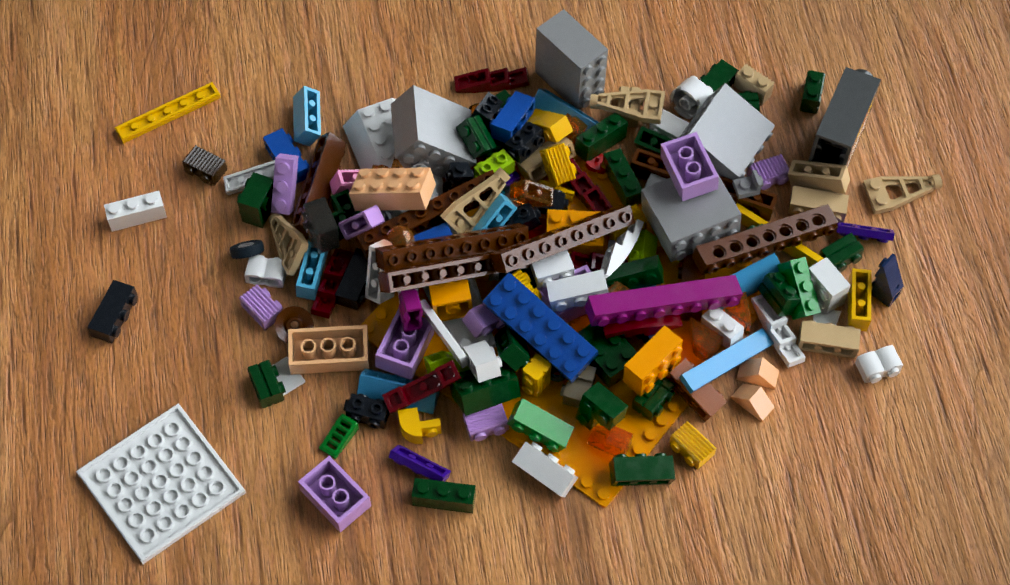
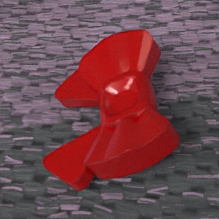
[585,154,606,174]

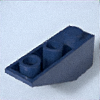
[871,253,904,307]

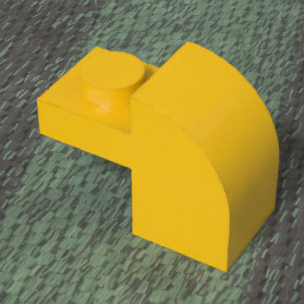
[398,407,442,444]

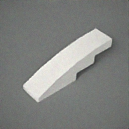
[600,219,644,278]
[751,294,806,368]

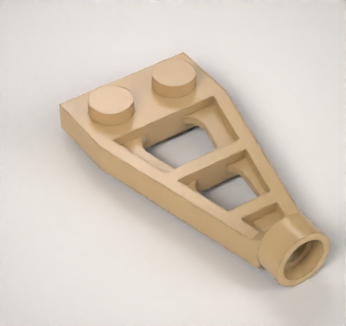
[590,89,665,124]
[440,167,511,234]
[862,174,942,215]
[269,213,309,276]

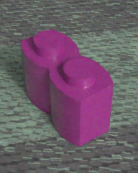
[398,289,423,332]

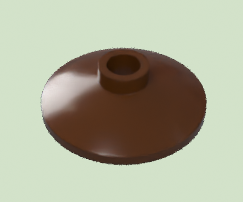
[275,306,314,344]

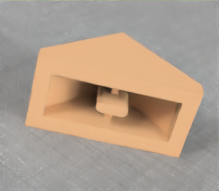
[736,357,779,389]
[731,383,774,422]

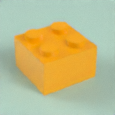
[429,279,473,321]

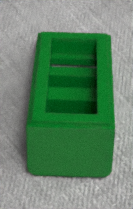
[319,413,359,460]

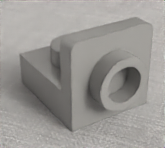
[732,170,763,199]

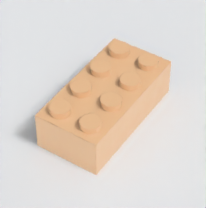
[349,167,436,211]
[288,325,369,375]

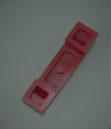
[382,360,461,413]

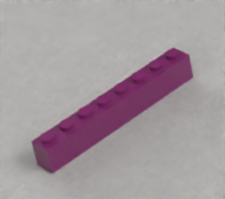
[585,275,743,327]

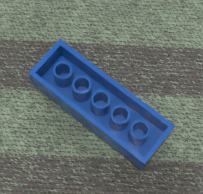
[482,272,598,383]

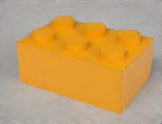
[547,209,604,255]
[623,325,683,397]

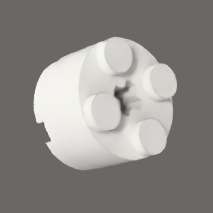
[670,76,713,119]

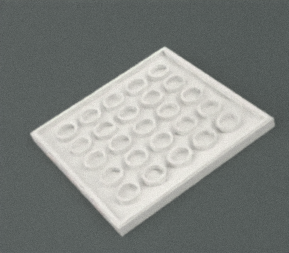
[76,403,246,564]

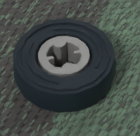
[229,240,264,259]

